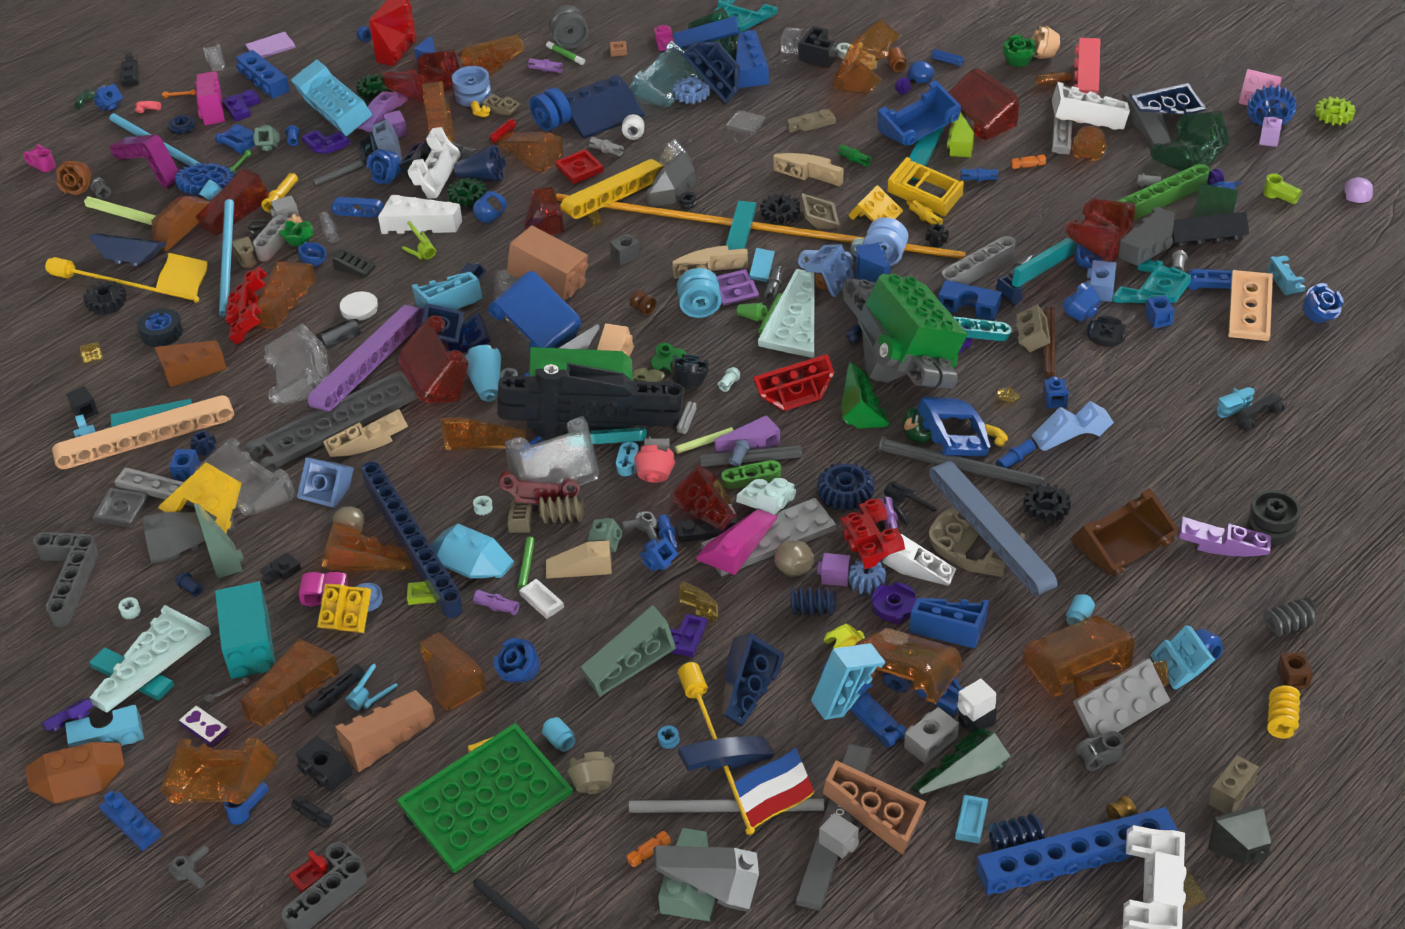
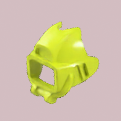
[824,623,871,649]

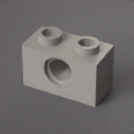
[904,707,959,764]

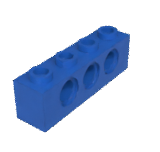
[236,50,290,99]

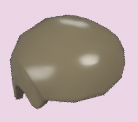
[332,506,365,537]

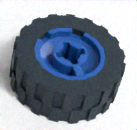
[137,308,183,347]

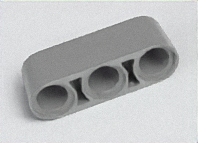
[253,215,288,261]

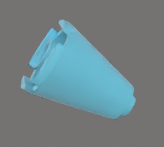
[461,345,501,402]

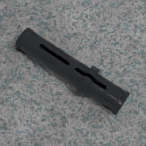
[304,663,365,717]

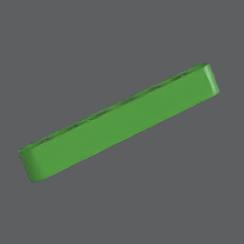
[1106,164,1210,228]

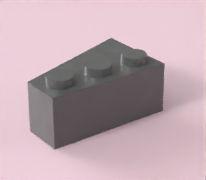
[1118,206,1175,265]

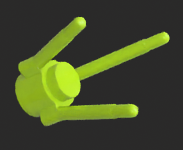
[402,221,437,260]

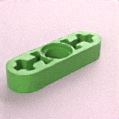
[721,460,781,489]

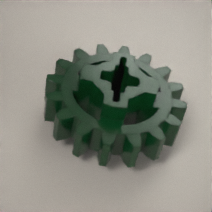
[356,73,394,100]
[447,177,487,208]

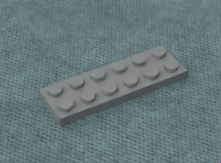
[701,498,836,577]

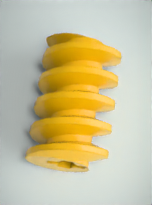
[1267,686,1300,739]

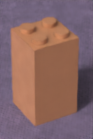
[507,225,588,301]

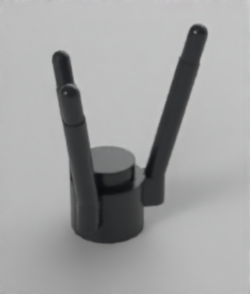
[884,481,937,525]

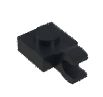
[260,552,301,585]

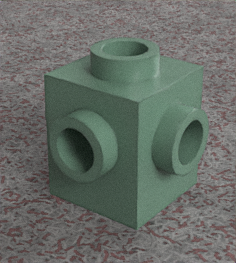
[253,125,280,151]
[587,518,622,552]

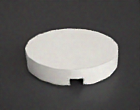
[340,291,378,321]

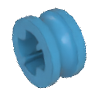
[658,726,680,749]

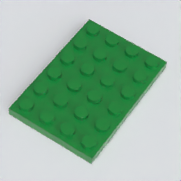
[397,723,573,874]

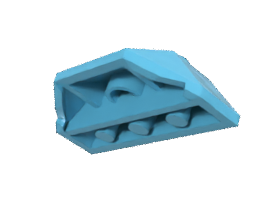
[431,524,514,578]

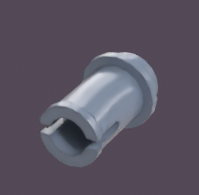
[728,439,750,467]

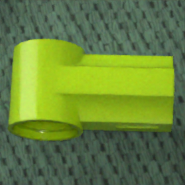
[1263,174,1302,205]

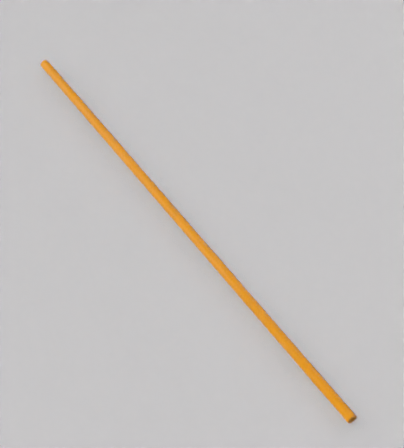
[555,194,966,259]

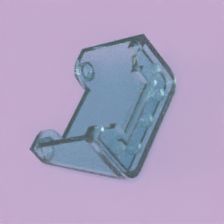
[629,41,700,108]

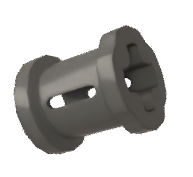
[90,177,111,200]

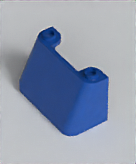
[878,80,961,146]
[488,271,581,353]

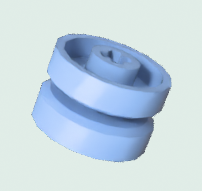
[862,217,909,266]

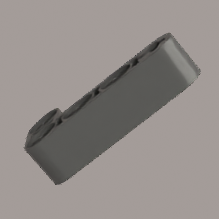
[281,842,367,929]

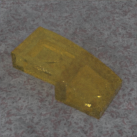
[679,581,718,621]

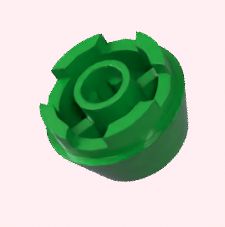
[1002,35,1036,67]

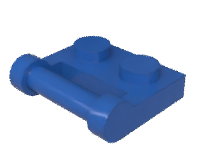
[215,124,255,154]

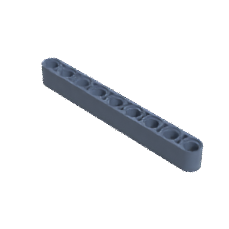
[929,460,1057,596]

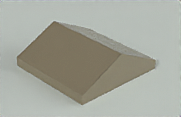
[800,193,839,230]

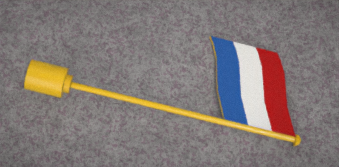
[678,662,814,835]

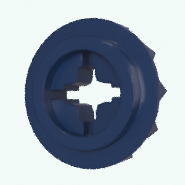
[168,115,196,134]

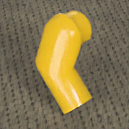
[470,101,490,118]
[985,424,1008,447]

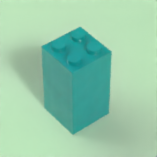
[215,581,276,679]

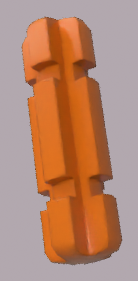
[1011,155,1046,169]
[626,831,671,867]

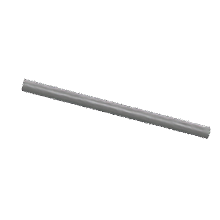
[629,799,824,813]

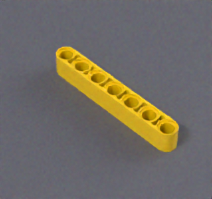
[560,159,665,219]

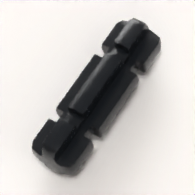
[291,796,333,828]

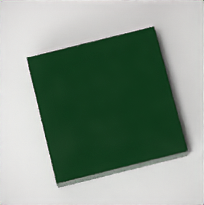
[1193,184,1238,218]

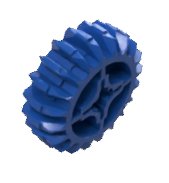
[1247,84,1297,126]

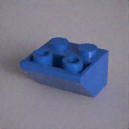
[856,243,891,282]

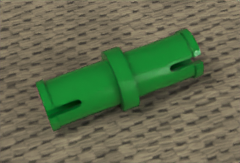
[838,144,872,167]

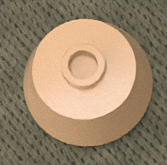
[1032,26,1060,59]

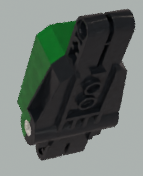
[497,347,684,440]

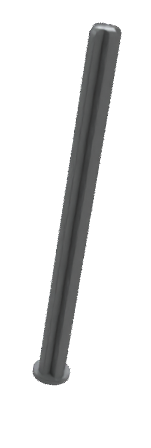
[879,436,1044,488]

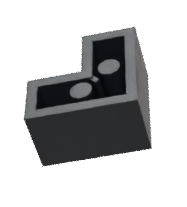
[798,26,836,68]

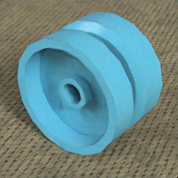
[677,268,721,318]

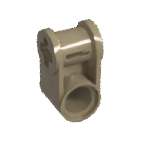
[232,236,257,268]

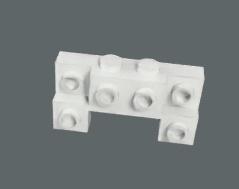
[408,127,461,199]
[1123,825,1186,929]

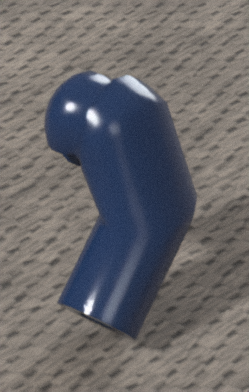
[846,324,862,343]

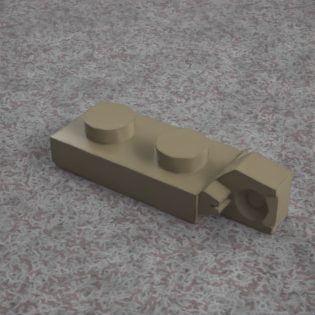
[787,109,836,132]

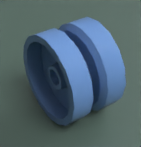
[452,66,491,107]

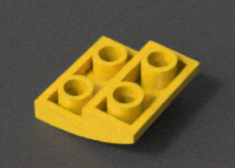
[317,584,371,633]

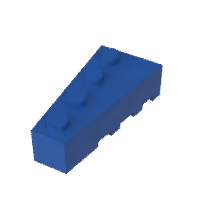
[736,30,769,88]

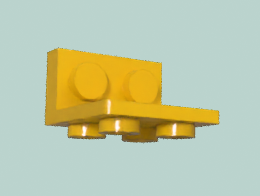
[848,185,903,222]

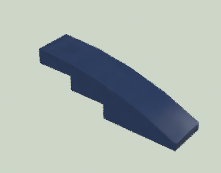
[678,736,774,771]

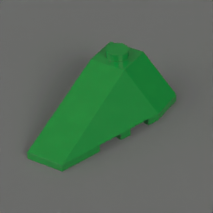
[841,362,890,429]

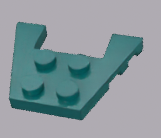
[711,0,778,33]
[1113,258,1191,303]

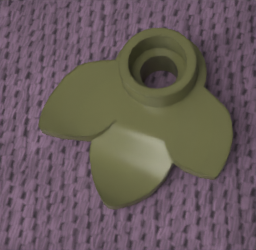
[633,368,665,382]

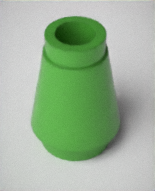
[737,303,767,322]

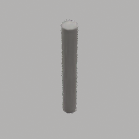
[313,160,363,187]

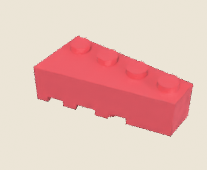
[1074,38,1100,95]

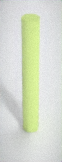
[675,427,734,454]

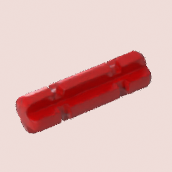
[489,119,516,143]

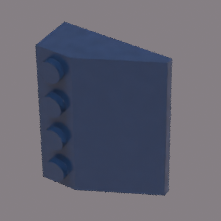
[564,75,644,139]

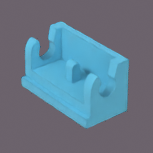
[1268,256,1305,295]

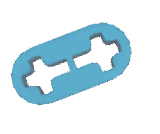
[616,442,639,476]

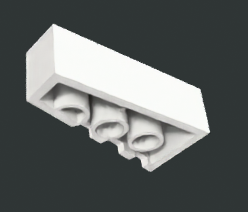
[1052,82,1130,130]
[378,195,462,234]

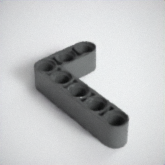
[33,532,99,627]

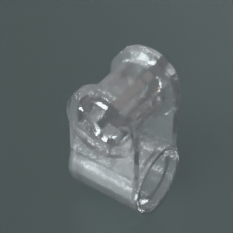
[203,44,225,71]
[658,139,687,166]

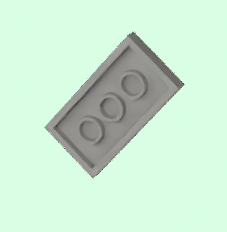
[1073,658,1170,739]

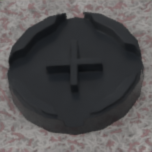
[1087,316,1127,347]

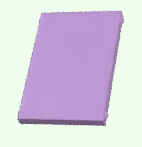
[245,31,296,58]

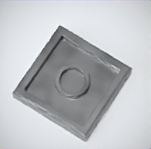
[92,488,150,528]

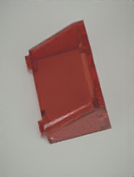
[382,49,460,103]
[948,68,1019,141]
[1065,198,1135,262]
[398,315,469,403]

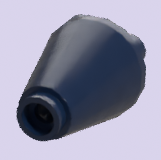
[454,145,506,181]

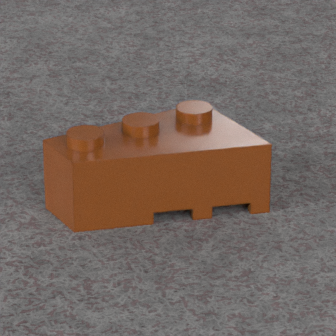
[155,340,227,388]

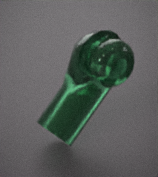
[75,89,95,110]

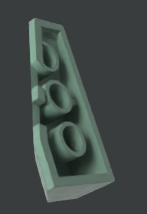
[194,504,244,579]
[658,828,715,922]

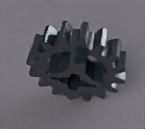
[760,193,800,225]
[1023,483,1071,523]

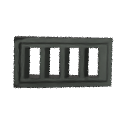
[332,248,376,278]

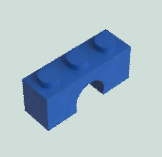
[938,280,1002,321]

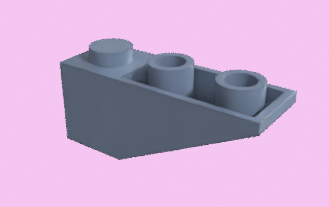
[372,119,402,161]

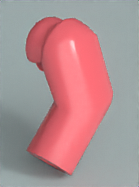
[135,101,161,113]

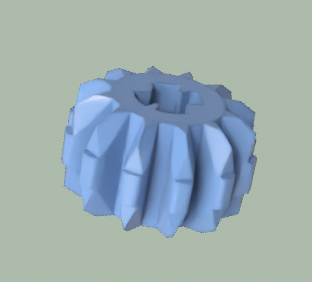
[848,561,886,595]

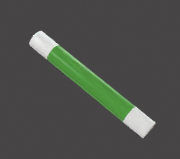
[546,41,585,65]

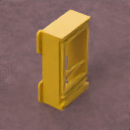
[888,157,964,217]

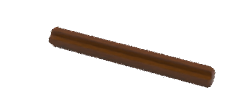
[1044,307,1055,377]

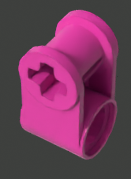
[23,144,56,172]

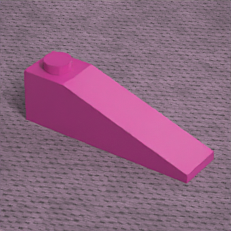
[697,509,777,575]

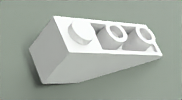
[882,534,956,586]

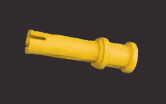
[261,173,298,213]

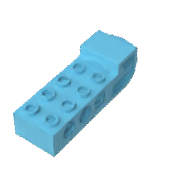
[291,59,373,136]

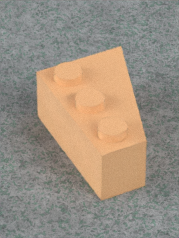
[597,323,634,357]

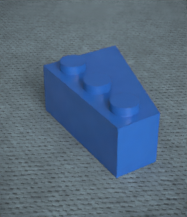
[909,598,989,649]

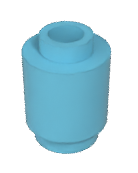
[1066,594,1095,629]
[542,717,576,752]

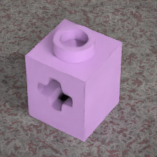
[1259,117,1282,147]

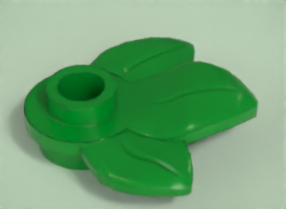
[651,343,687,372]

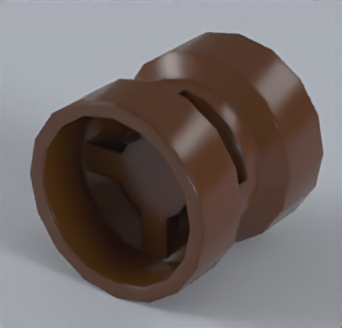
[630,290,657,315]

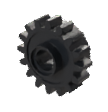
[83,281,127,315]

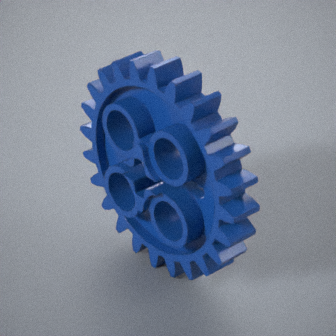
[175,162,234,196]

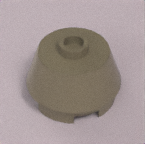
[567,752,615,794]

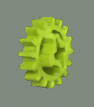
[1315,96,1356,125]

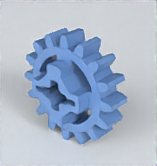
[673,76,710,104]

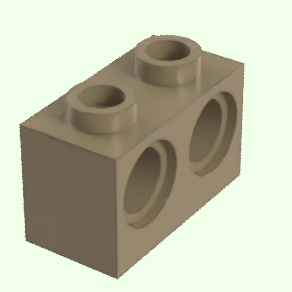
[1016,304,1051,353]
[1209,755,1259,814]

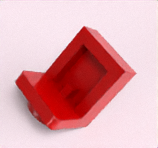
[289,850,328,893]

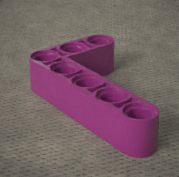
[109,134,179,188]

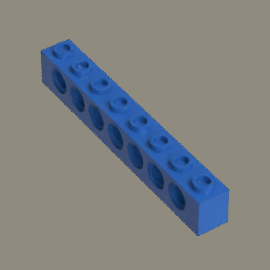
[976,807,1178,895]

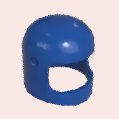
[473,191,507,224]

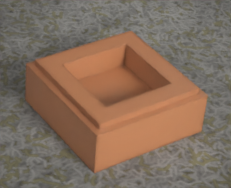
[610,41,627,57]

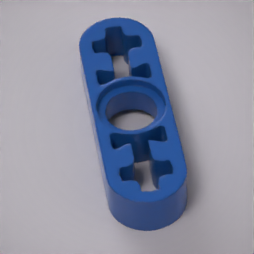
[331,197,384,218]

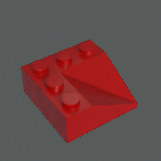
[369,0,417,66]

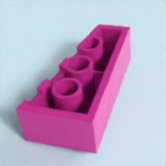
[194,71,225,125]

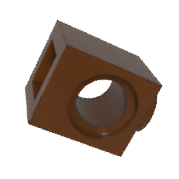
[1277,652,1313,689]

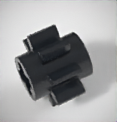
[925,224,949,247]

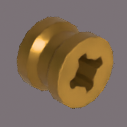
[1106,795,1137,821]

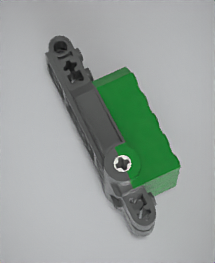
[843,274,968,390]

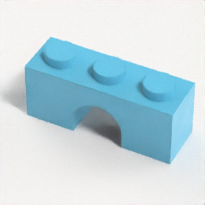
[65,705,144,748]

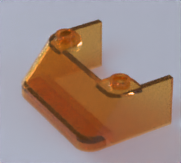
[832,19,901,94]

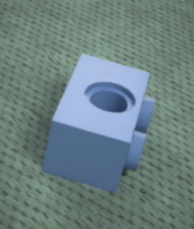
[1087,260,1116,302]

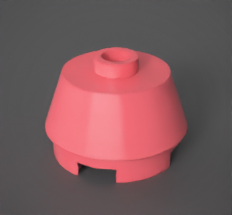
[634,445,675,483]

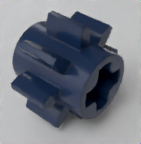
[190,431,216,456]

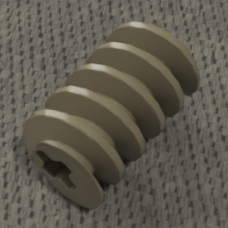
[539,496,584,524]

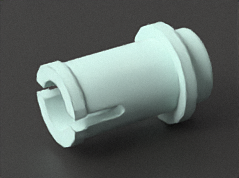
[717,367,740,392]

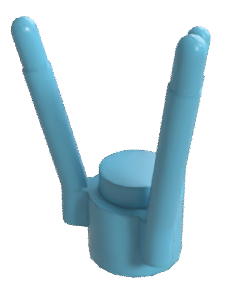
[346,664,398,711]

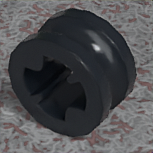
[680,192,697,209]

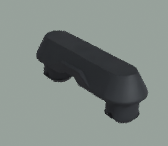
[1235,393,1286,431]

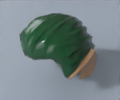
[903,407,932,443]

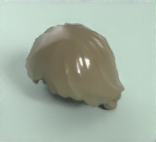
[774,540,815,577]

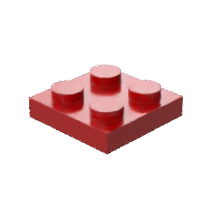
[555,149,604,184]

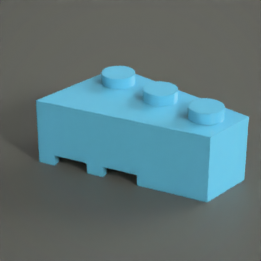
[411,272,483,310]
[811,643,885,720]

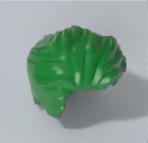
[279,221,314,247]

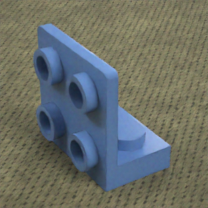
[804,244,854,297]

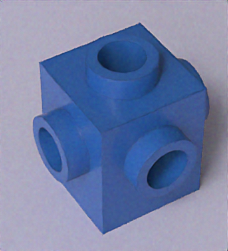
[94,84,123,111]
[639,537,679,571]

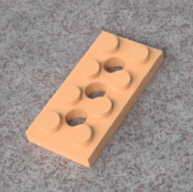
[1228,270,1273,341]

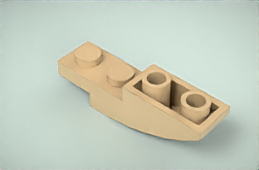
[773,153,843,186]
[673,245,748,278]
[323,409,408,457]

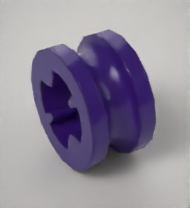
[1208,168,1224,185]

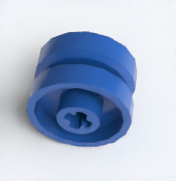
[529,87,572,132]

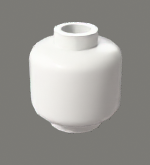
[622,114,645,140]

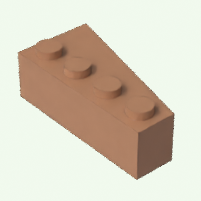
[335,690,435,772]

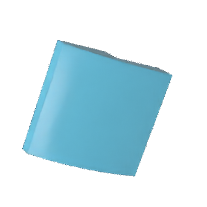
[1150,625,1215,689]

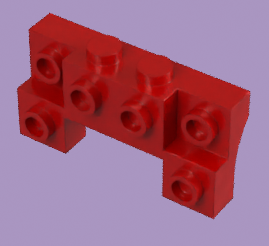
[225,267,267,345]
[840,498,905,569]

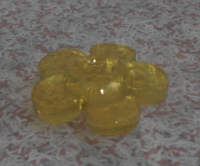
[997,387,1020,402]

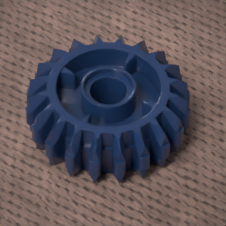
[817,462,874,512]

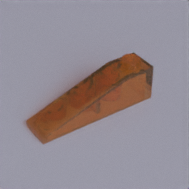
[440,417,527,450]
[321,522,412,571]

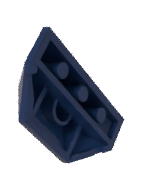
[682,42,740,104]
[90,233,166,266]

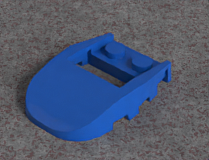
[917,396,990,456]

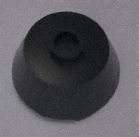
[670,354,709,388]

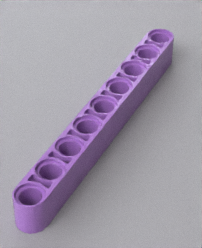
[308,305,424,411]

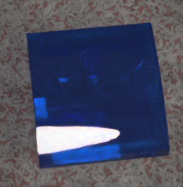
[447,313,491,355]

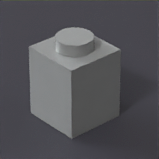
[270,195,299,221]
[819,812,859,859]

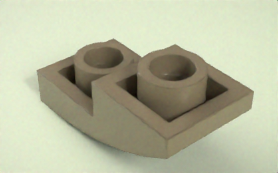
[482,93,521,115]

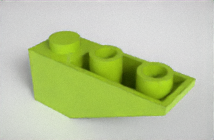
[947,112,974,158]

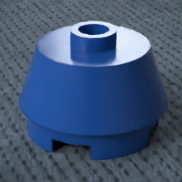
[367,149,402,184]
[1062,283,1101,322]
[1302,283,1344,323]
[494,638,540,683]

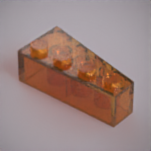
[256,262,316,329]
[240,638,339,727]

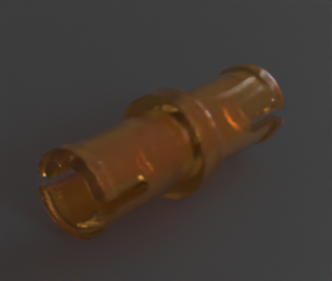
[1036,71,1072,86]

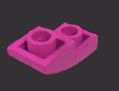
[654,25,675,51]

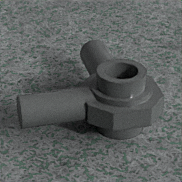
[620,511,659,540]
[169,844,209,889]

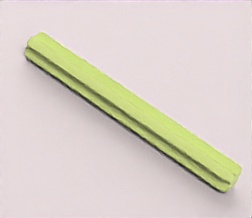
[84,197,156,225]

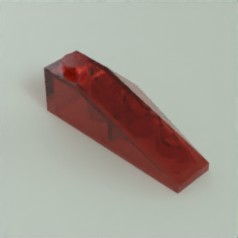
[525,187,564,235]
[671,465,736,531]

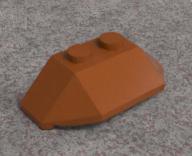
[151,196,217,252]
[25,742,125,804]

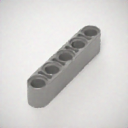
[941,236,1015,288]

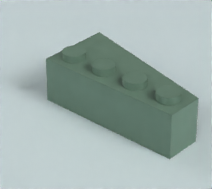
[581,605,676,697]

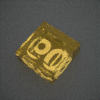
[80,342,103,364]

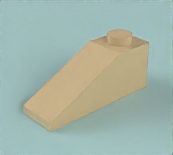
[546,540,612,579]

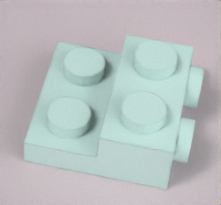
[736,478,796,515]

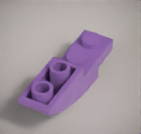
[358,91,408,132]
[1179,517,1271,557]

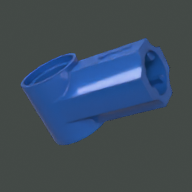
[223,776,269,825]

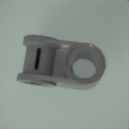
[1075,731,1124,771]

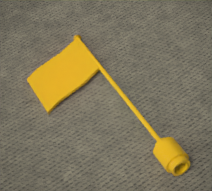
[45,253,208,303]

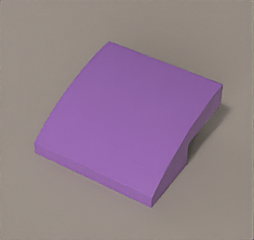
[716,269,759,306]

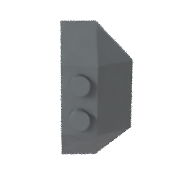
[647,151,696,207]

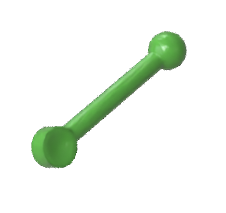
[230,150,252,174]

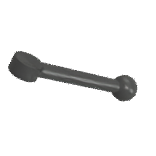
[204,677,250,704]

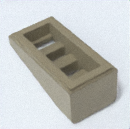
[508,499,533,533]

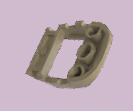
[929,509,1025,577]

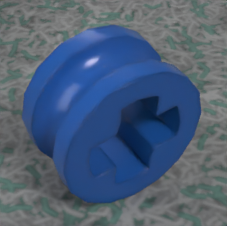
[357,26,372,42]

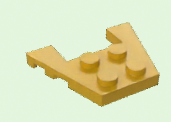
[158,462,242,534]

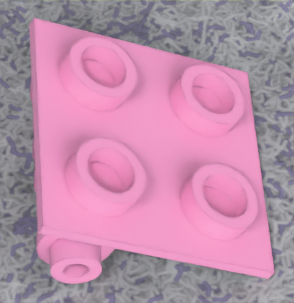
[1239,69,1282,109]

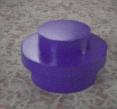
[895,77,911,95]

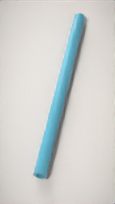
[110,113,202,166]
[219,199,234,316]

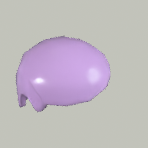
[1344,177,1373,203]

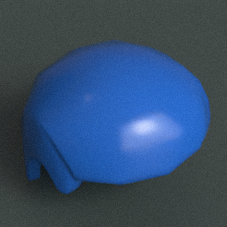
[907,60,935,84]
[298,242,327,267]
[1075,242,1104,269]

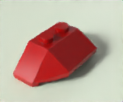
[753,354,835,412]

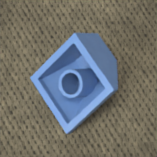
[297,457,354,508]

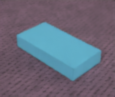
[955,795,988,844]

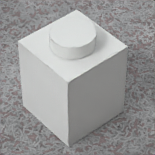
[958,679,996,721]

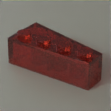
[195,168,269,236]

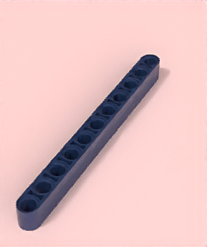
[361,461,463,618]

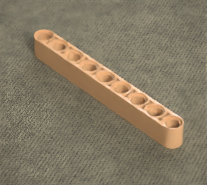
[52,396,234,469]

